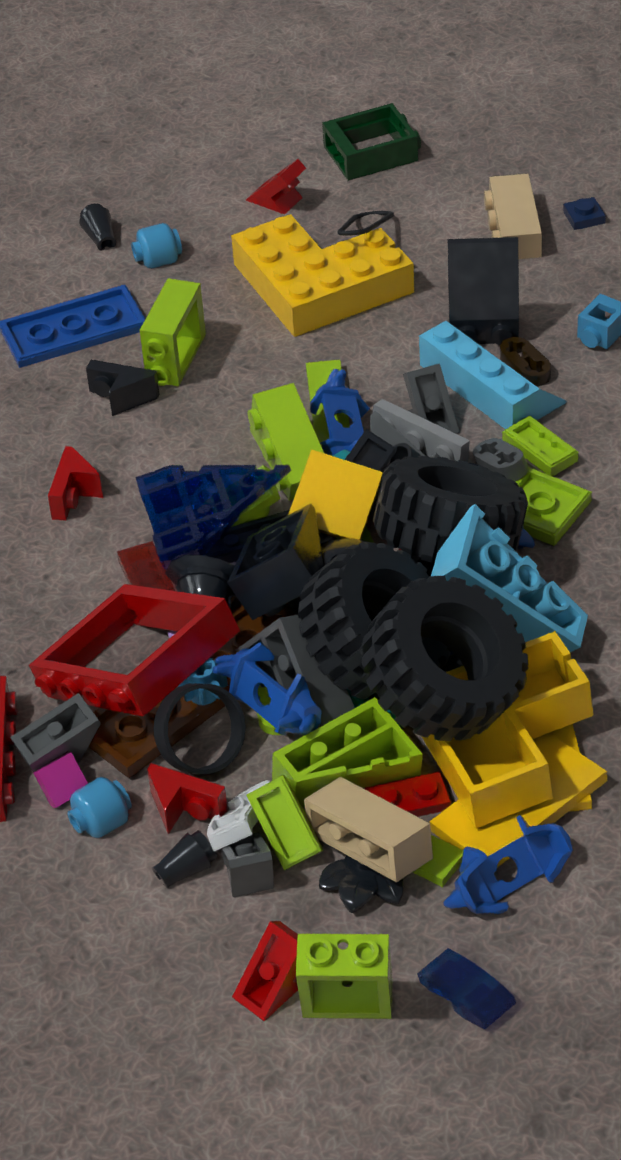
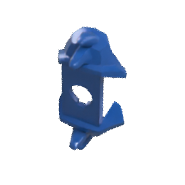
[310,369,370,456]
[212,642,322,736]
[443,815,573,914]

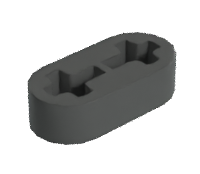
[473,438,528,481]

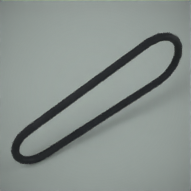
[337,211,394,236]

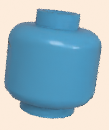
[131,223,182,268]
[67,777,132,838]

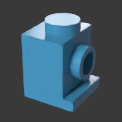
[577,294,621,349]

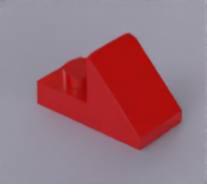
[246,158,306,215]
[48,446,103,521]
[147,763,228,834]
[232,921,298,1021]

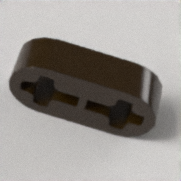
[500,337,551,387]

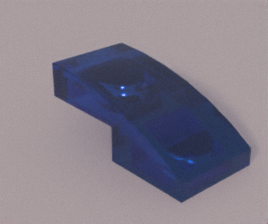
[417,948,516,1029]

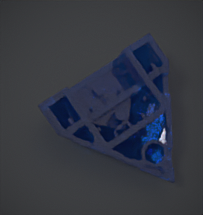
[135,465,291,570]

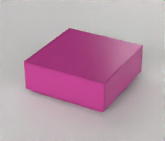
[33,752,88,808]

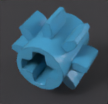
[178,658,228,705]

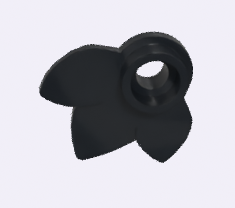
[319,855,404,913]

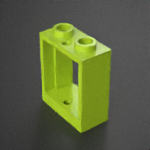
[139,278,206,386]
[296,934,393,1019]

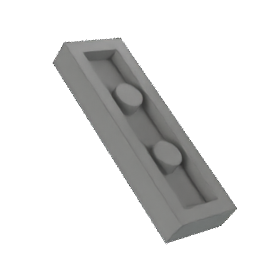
[373,399,470,462]

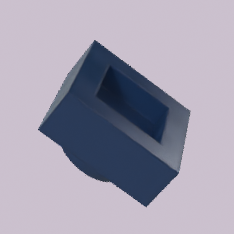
[563,197,606,230]

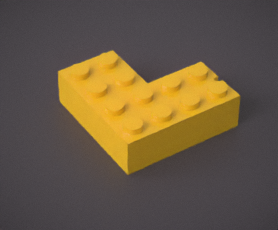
[231,214,414,337]
[421,631,594,828]

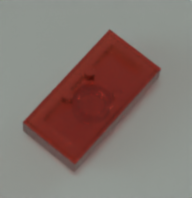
[117,541,175,591]

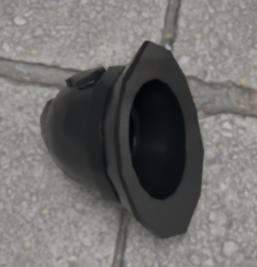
[165,554,236,610]

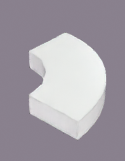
[207,780,270,851]

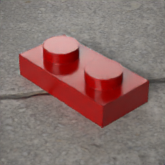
[363,771,451,817]

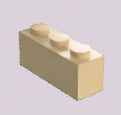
[484,174,542,259]
[304,777,433,882]

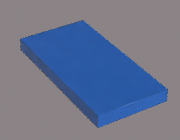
[0,285,145,368]

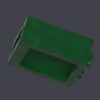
[322,103,421,181]

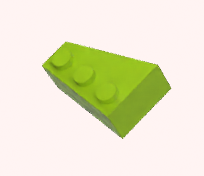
[247,383,324,501]
[272,697,423,808]

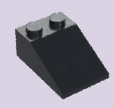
[447,237,519,345]
[227,504,323,620]

